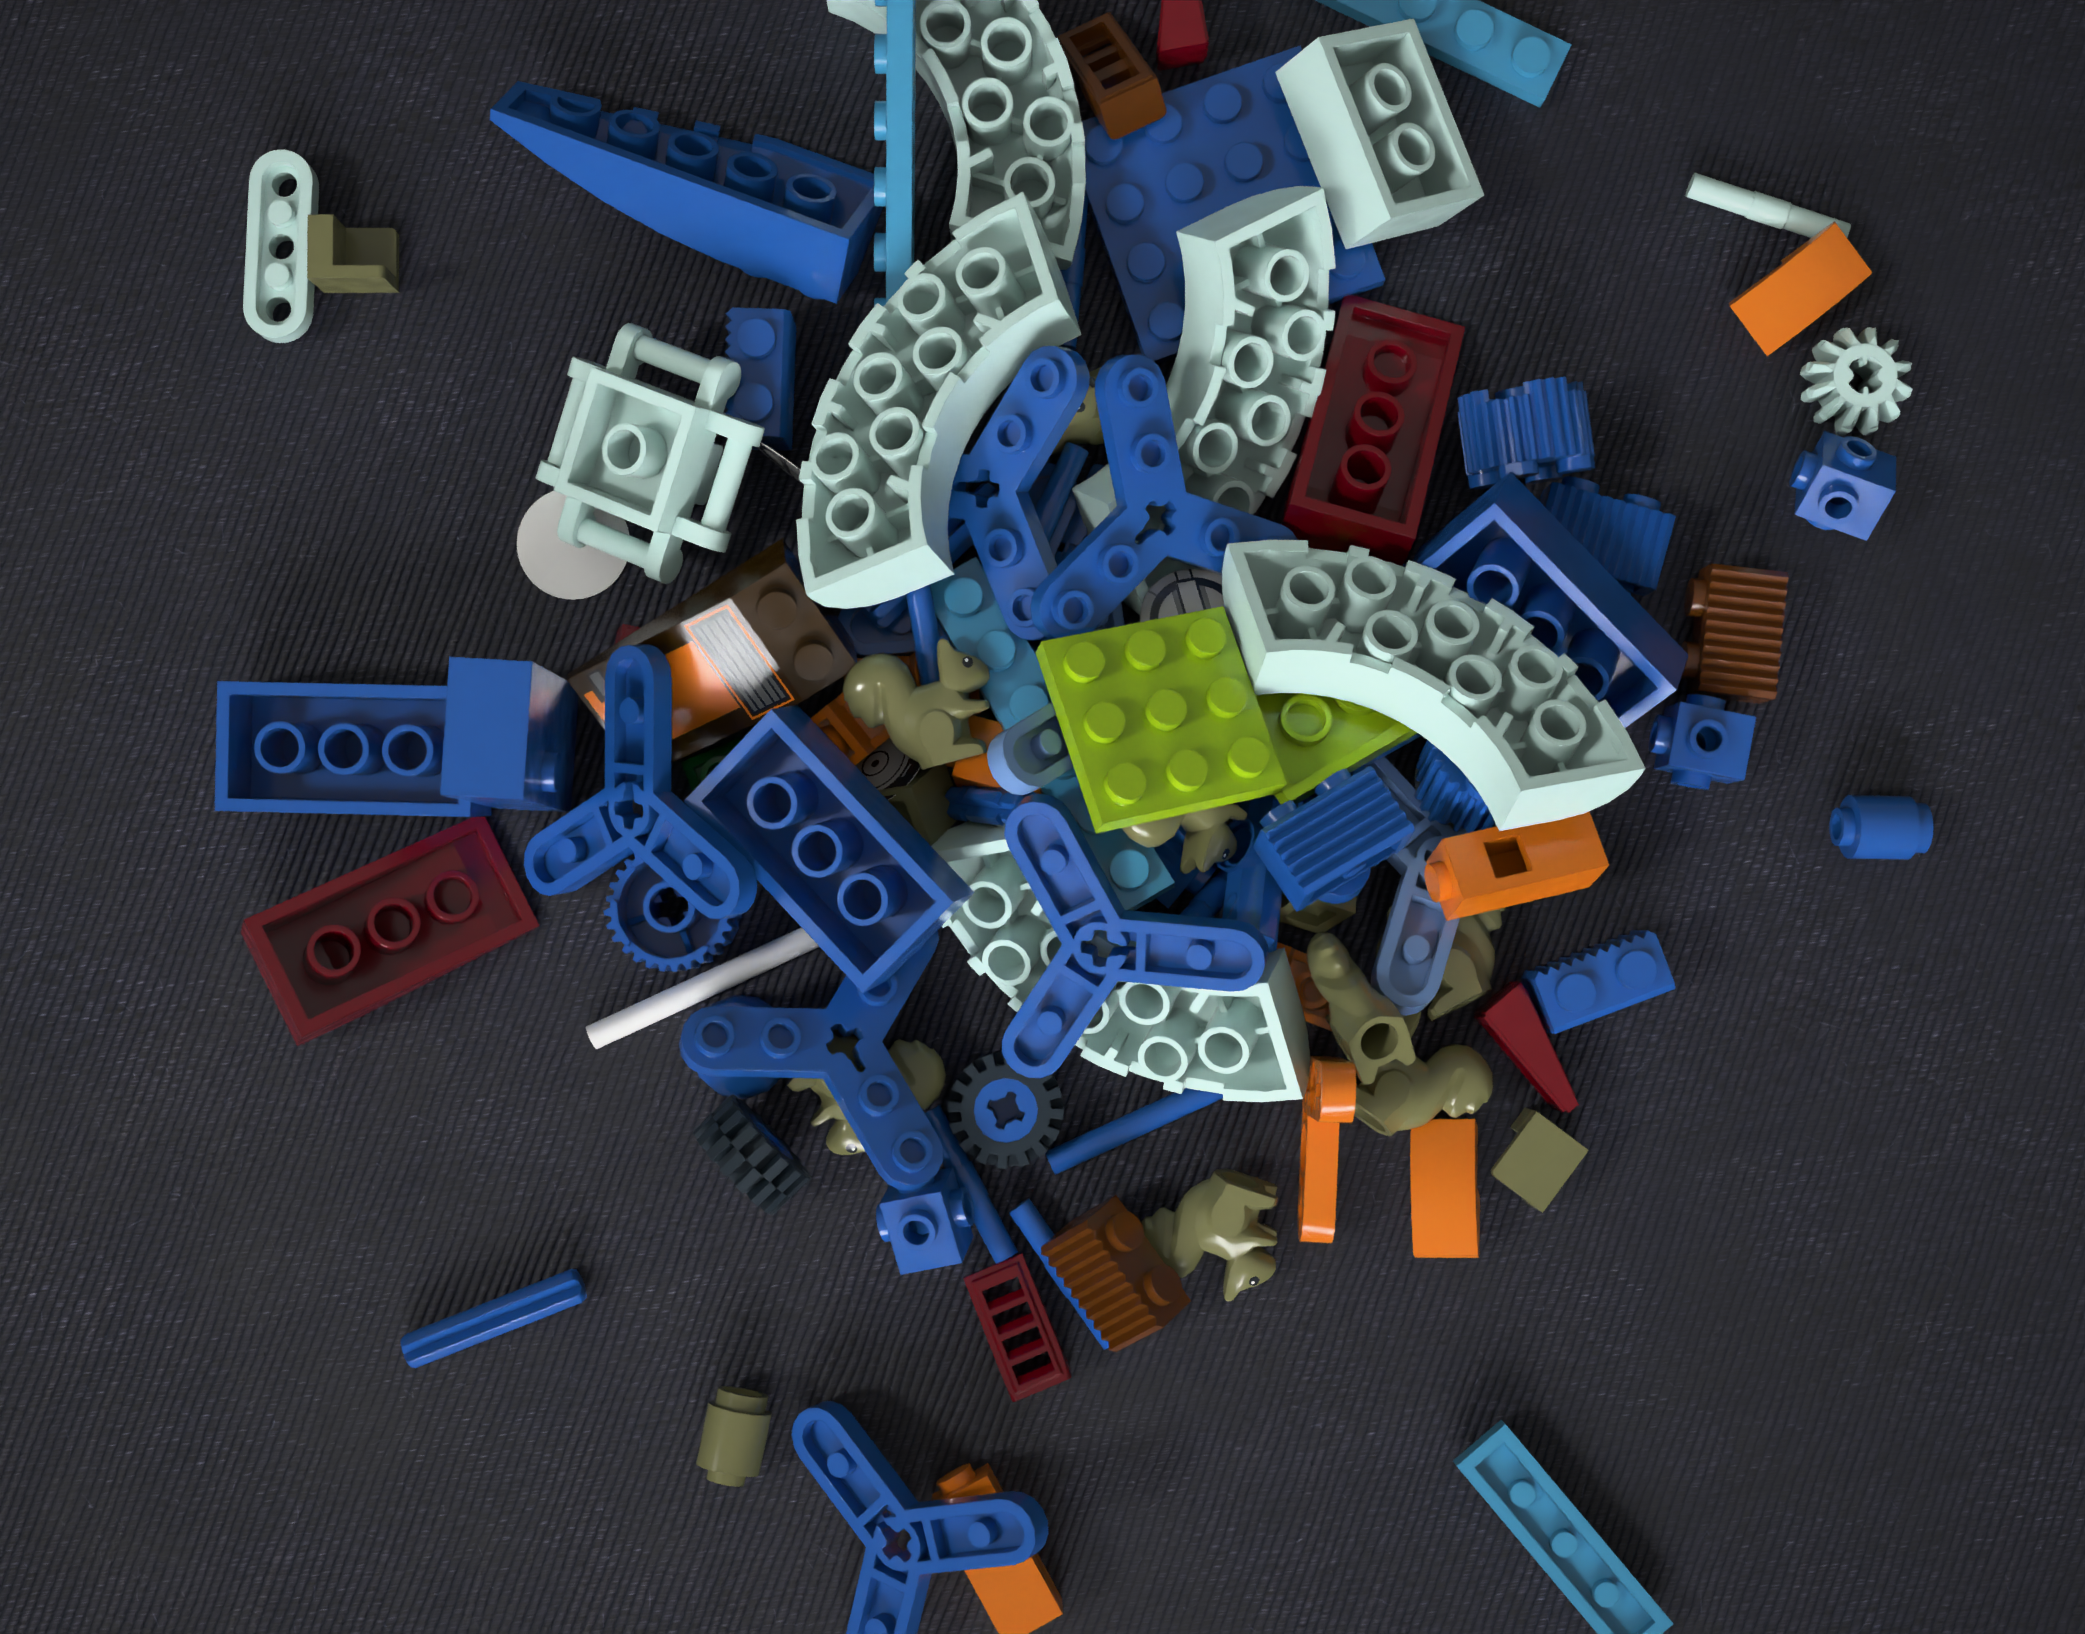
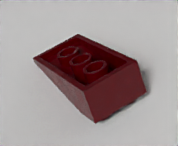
[1280,295,1465,566]
[241,816,539,1046]

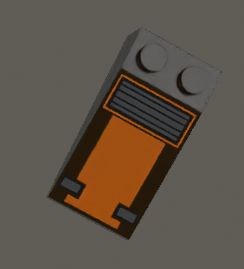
[566,538,857,763]

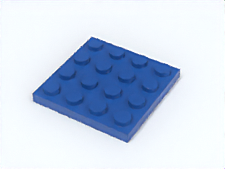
[1081,45,1385,365]

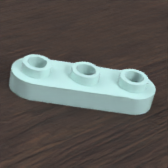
[243,150,319,343]

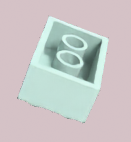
[1275,18,1484,249]

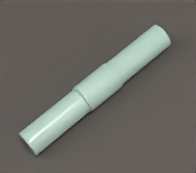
[1685,173,1851,238]

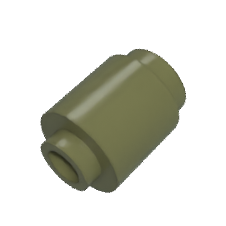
[696,1386,772,1487]

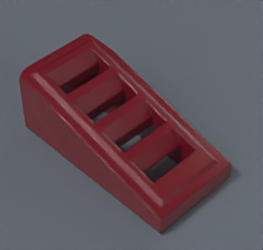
[1156,0,1209,70]
[1474,981,1579,1113]
[963,1252,1072,1402]

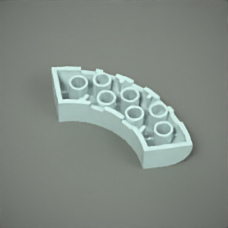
[826,0,1086,270]
[1072,186,1336,615]
[796,192,1082,609]
[1222,540,1646,831]
[931,821,1310,1102]

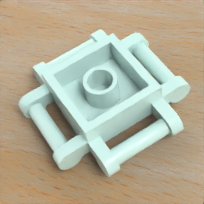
[536,323,765,584]

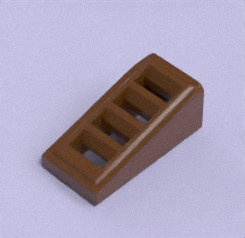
[1056,12,1166,140]

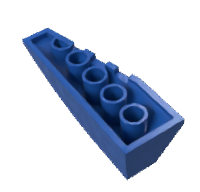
[490,81,883,304]

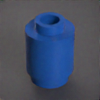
[1829,795,1933,860]

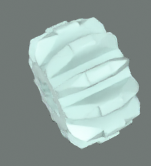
[1800,327,1913,436]

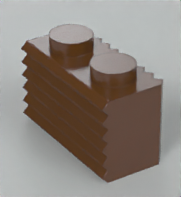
[1681,563,1789,704]
[1041,1194,1191,1352]

